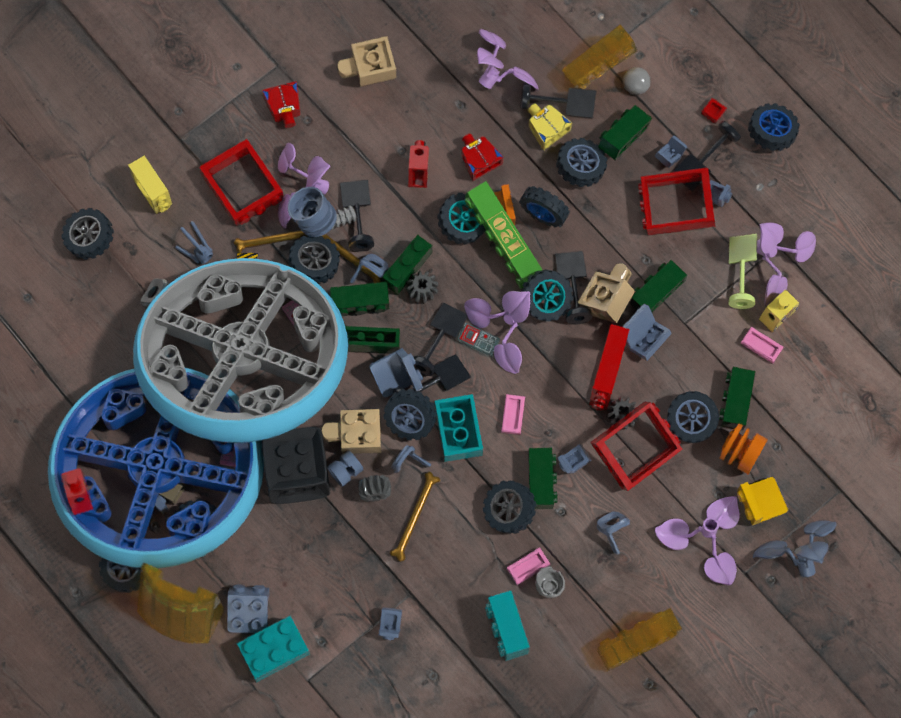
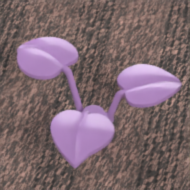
[477,29,538,90]
[278,143,331,228]
[757,223,816,306]
[464,291,530,374]
[655,496,740,585]

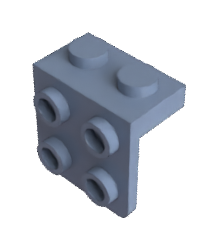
[623,304,672,361]
[369,348,423,397]
[228,584,270,633]

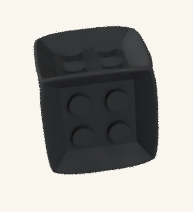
[262,427,330,504]

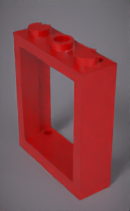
[199,139,284,227]
[638,168,716,236]
[589,324,630,411]
[590,401,682,491]

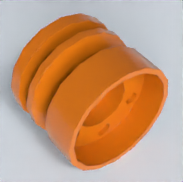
[719,423,768,475]

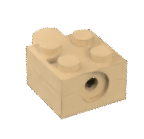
[338,36,396,86]
[578,263,635,323]
[322,409,381,454]

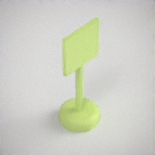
[728,234,757,309]

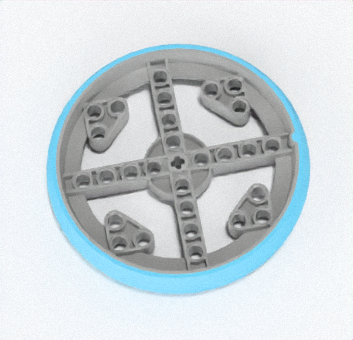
[133,258,348,443]

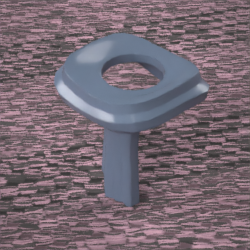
[350,254,389,283]
[391,445,431,473]
[597,512,630,554]

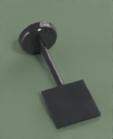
[520,83,596,118]
[673,120,741,191]
[340,180,375,252]
[555,251,592,325]
[413,302,468,376]
[393,354,471,409]

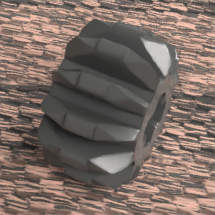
[406,270,438,303]
[607,397,639,430]
[358,475,391,502]

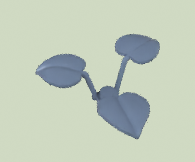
[753,520,837,577]

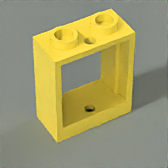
[128,156,172,214]

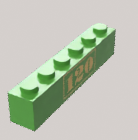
[465,181,543,289]

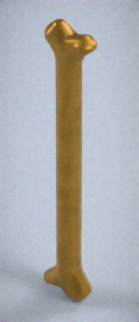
[234,230,326,254]
[323,235,383,283]
[390,471,440,562]

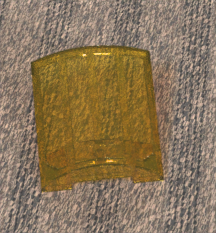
[137,562,224,644]

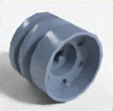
[288,187,337,237]

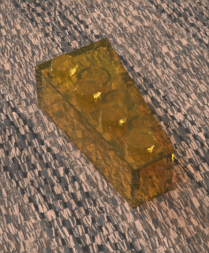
[562,24,637,89]
[597,608,682,671]

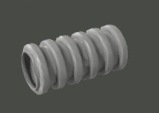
[332,205,356,230]

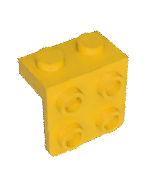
[737,477,788,526]

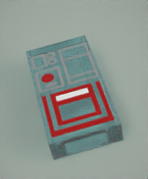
[457,323,500,357]

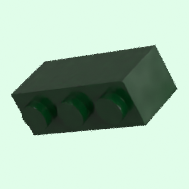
[598,105,652,160]
[382,234,433,295]
[630,260,688,312]
[330,282,390,317]
[345,326,400,353]
[719,367,756,431]
[528,448,558,509]

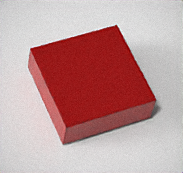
[701,98,727,124]

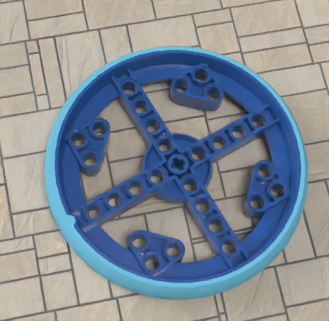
[48,368,264,568]

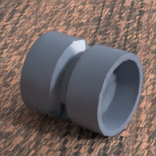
[327,450,364,487]

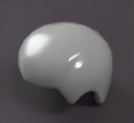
[622,67,651,95]
[535,566,565,598]

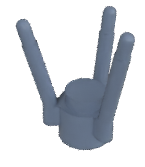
[175,221,213,264]

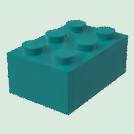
[435,394,483,462]
[485,590,530,661]
[237,615,310,682]

